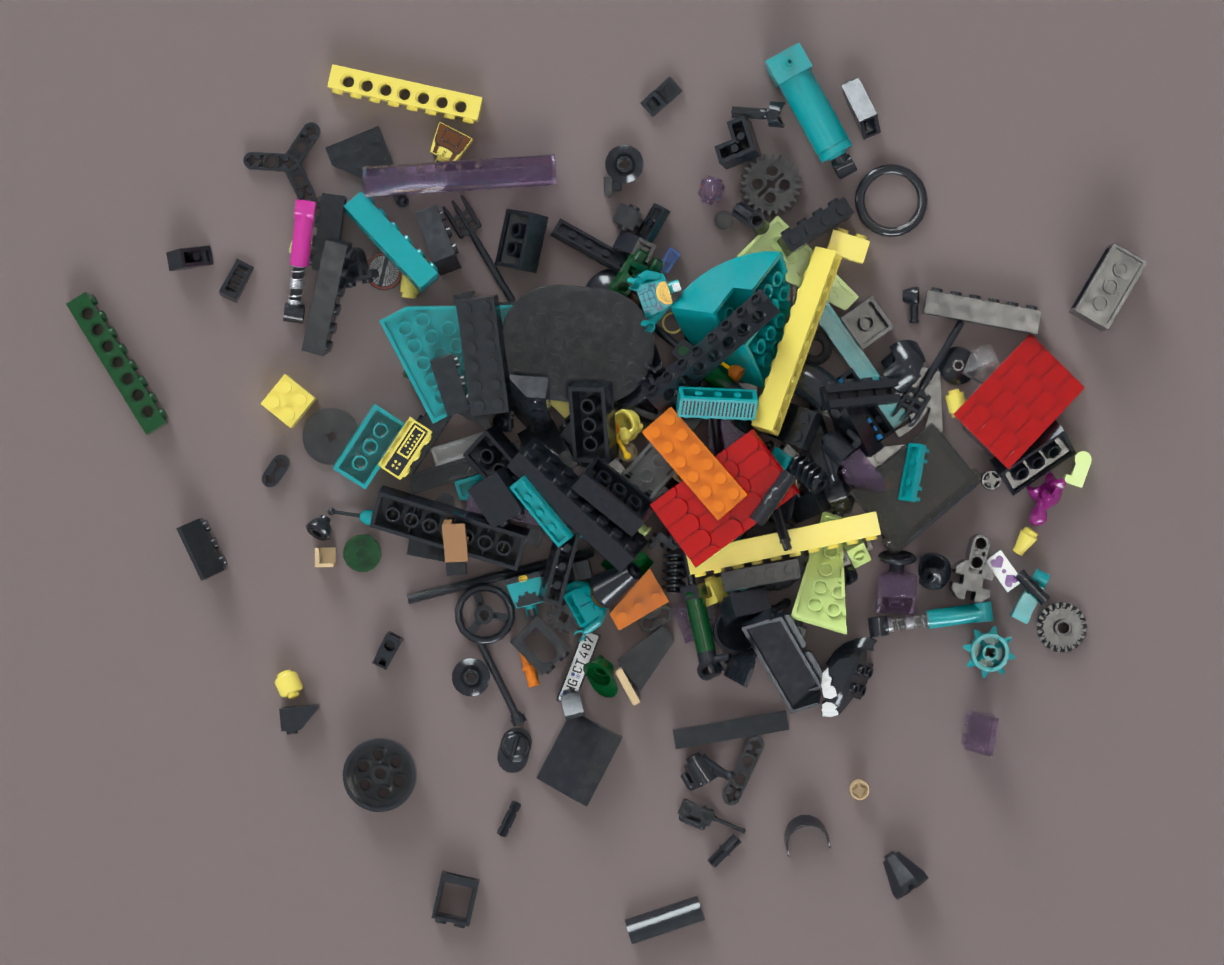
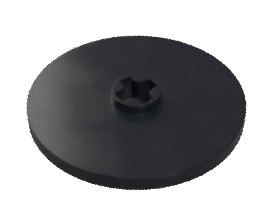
[303,408,358,465]

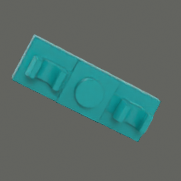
[898,443,930,502]

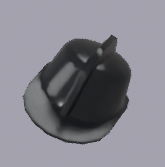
[497,727,532,773]

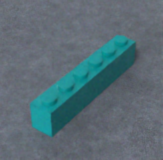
[344,192,438,293]

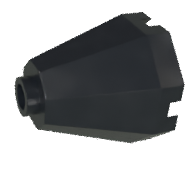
[883,851,929,900]

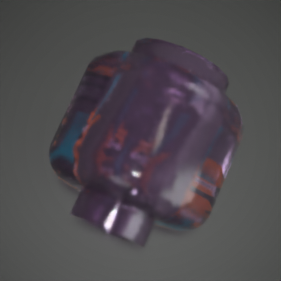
[697,176,725,205]

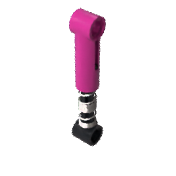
[283,199,316,324]

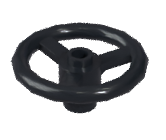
[455,584,515,644]

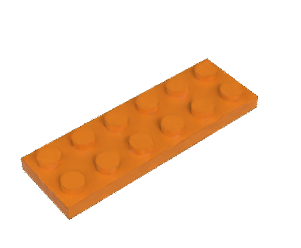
[642,407,748,521]

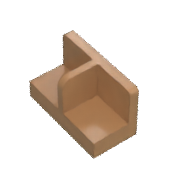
[442,520,469,563]

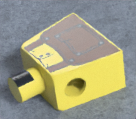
[430,122,473,171]

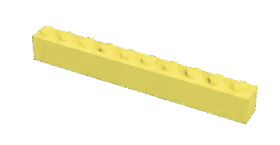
[751,246,842,436]
[686,511,881,577]

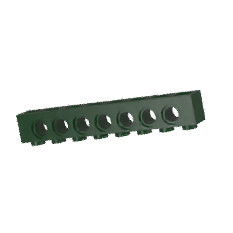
[66,292,169,435]

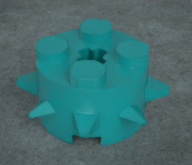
[963,626,1015,678]

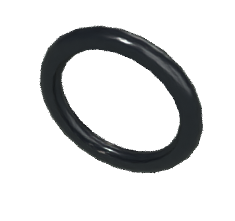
[855,164,928,237]

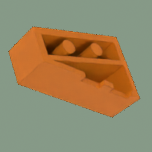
[610,568,669,630]

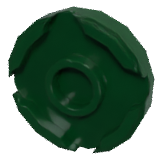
[343,534,382,572]

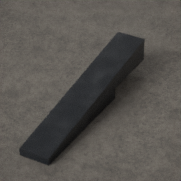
[673,710,789,749]

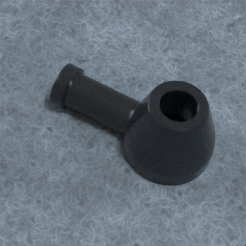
[902,287,920,323]

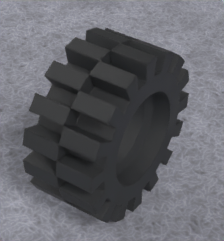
[806,331,833,365]

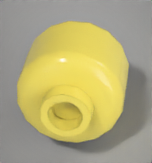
[275,669,303,699]

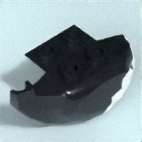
[821,637,877,717]

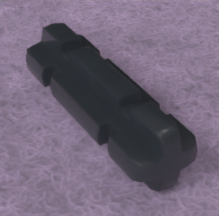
[497,800,521,837]

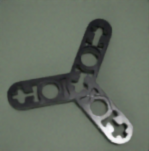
[243,122,321,202]

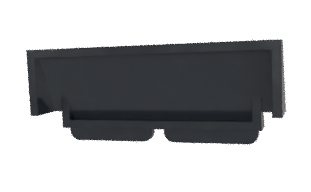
[741,608,824,714]

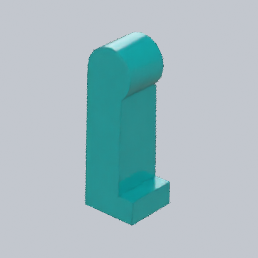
[1010,568,1050,624]

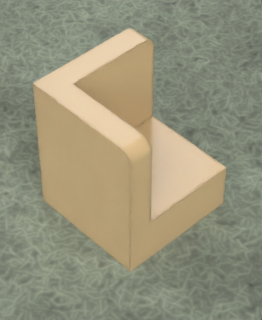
[315,547,336,567]

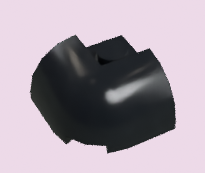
[881,340,926,393]

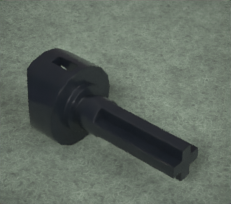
[731,101,786,128]

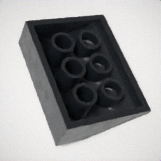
[537,716,623,807]

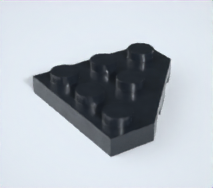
[325,126,400,187]

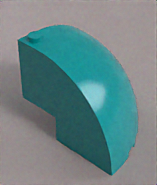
[670,251,791,388]

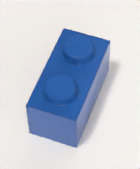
[661,247,680,274]

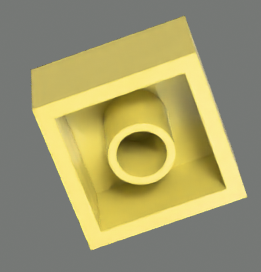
[261,374,317,428]

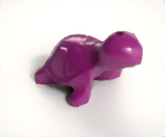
[1027,473,1066,526]

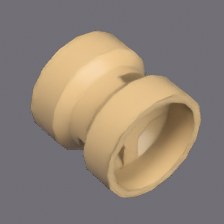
[619,443,638,462]
[849,779,869,800]

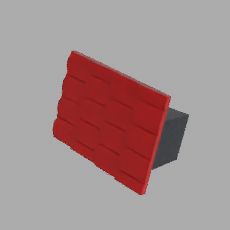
[953,334,1085,469]
[650,429,800,568]

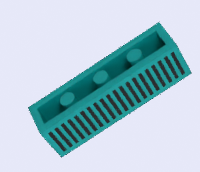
[676,386,758,421]

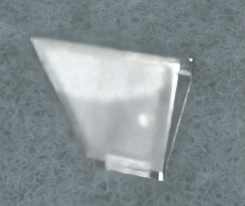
[962,343,1000,384]

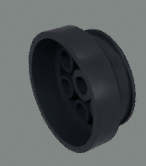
[343,738,417,812]

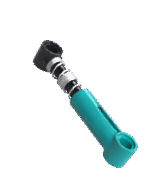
[867,601,994,637]

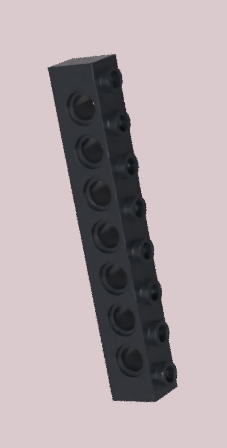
[643,289,780,414]

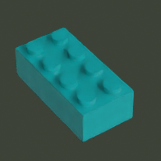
[333,403,405,490]

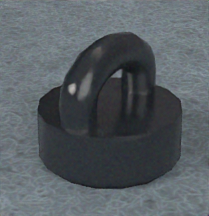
[844,564,858,585]

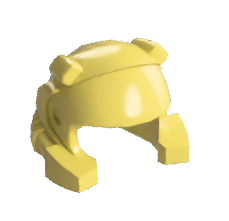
[615,409,643,446]

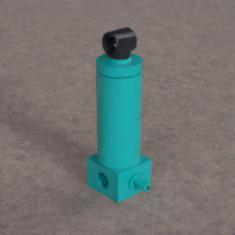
[764,42,857,180]

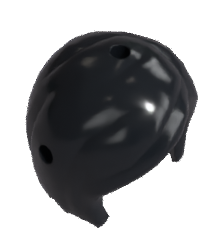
[918,553,952,590]

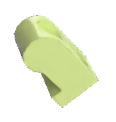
[1063,451,1092,488]

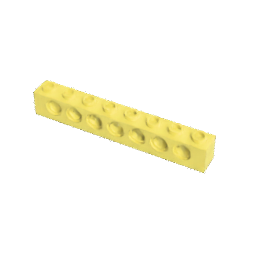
[327,64,483,124]

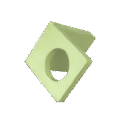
[843,539,871,568]

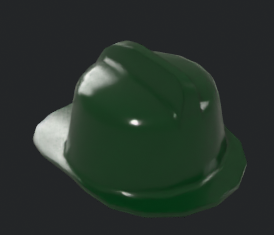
[583,655,618,698]

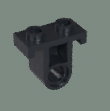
[343,247,380,288]

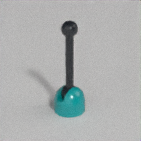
[328,508,374,525]

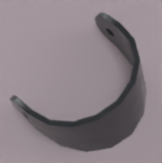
[784,815,831,857]

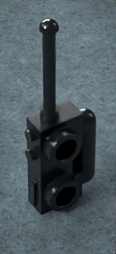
[678,799,746,834]

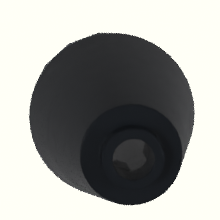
[589,562,642,608]

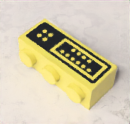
[378,417,432,480]

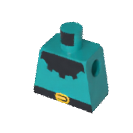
[504,571,543,618]

